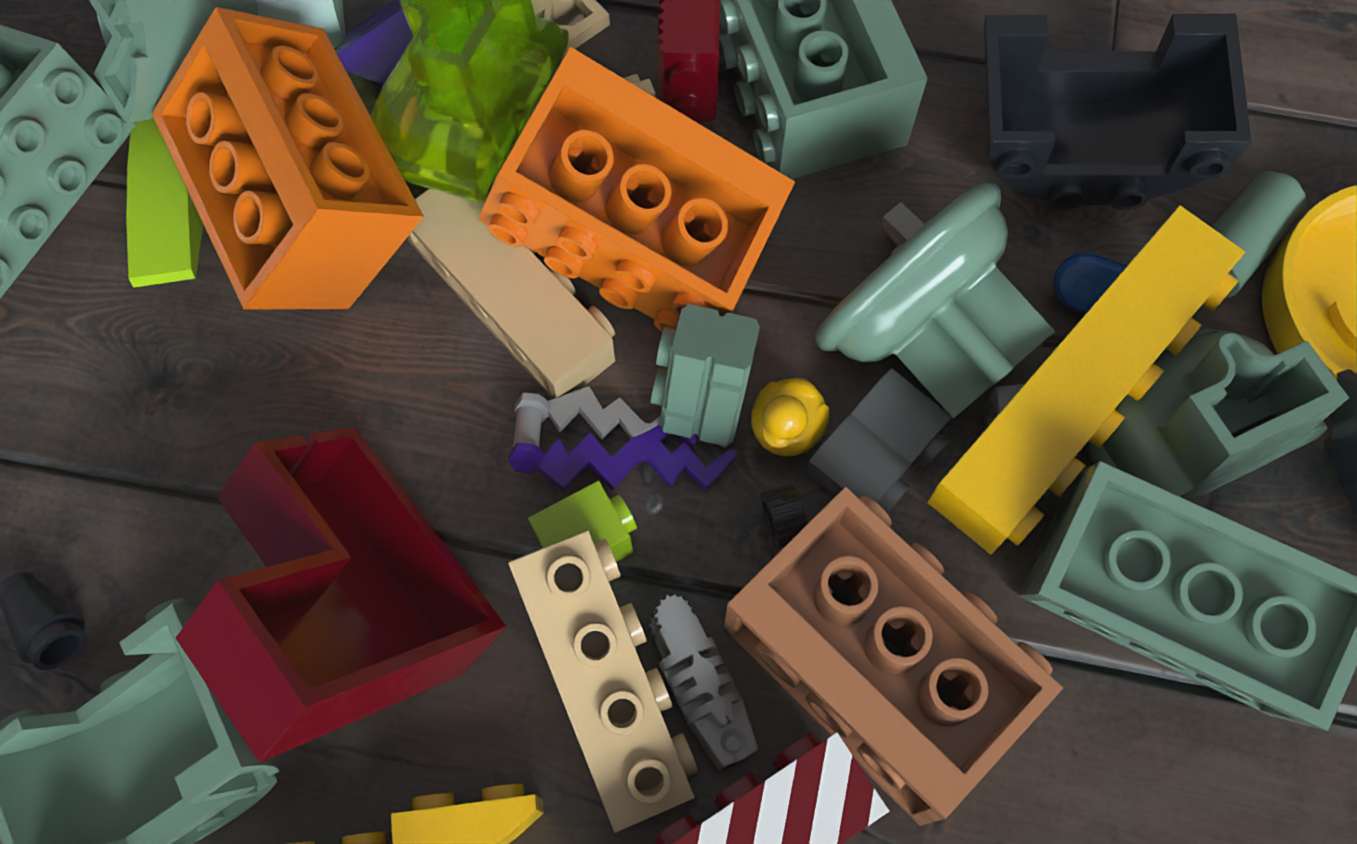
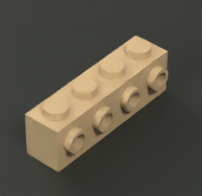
[508,530,699,833]

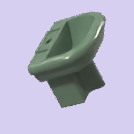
[815,182,1055,419]
[1084,328,1349,501]

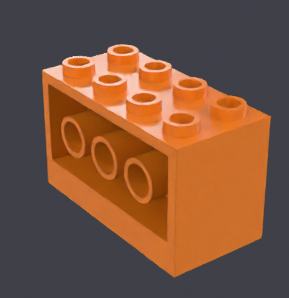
[152,7,424,309]
[478,47,795,332]

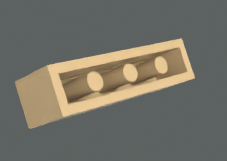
[407,170,615,399]

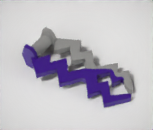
[508,386,737,493]

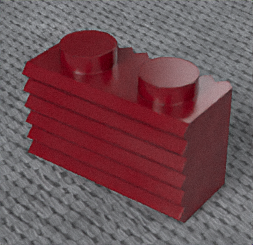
[657,0,720,123]

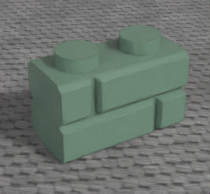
[651,304,760,447]

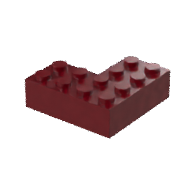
[176,427,507,763]

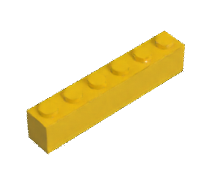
[927,205,1246,555]

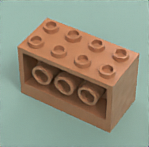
[723,487,1063,826]

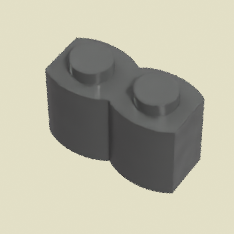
[805,368,952,514]

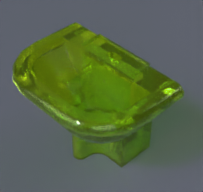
[370,0,569,203]

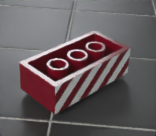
[653,732,889,844]

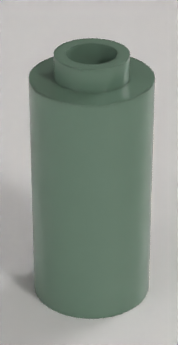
[1211,171,1307,298]

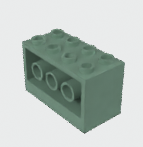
[719,0,928,179]
[0,25,136,299]
[1016,461,1357,731]

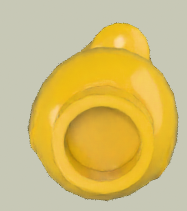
[751,377,830,457]

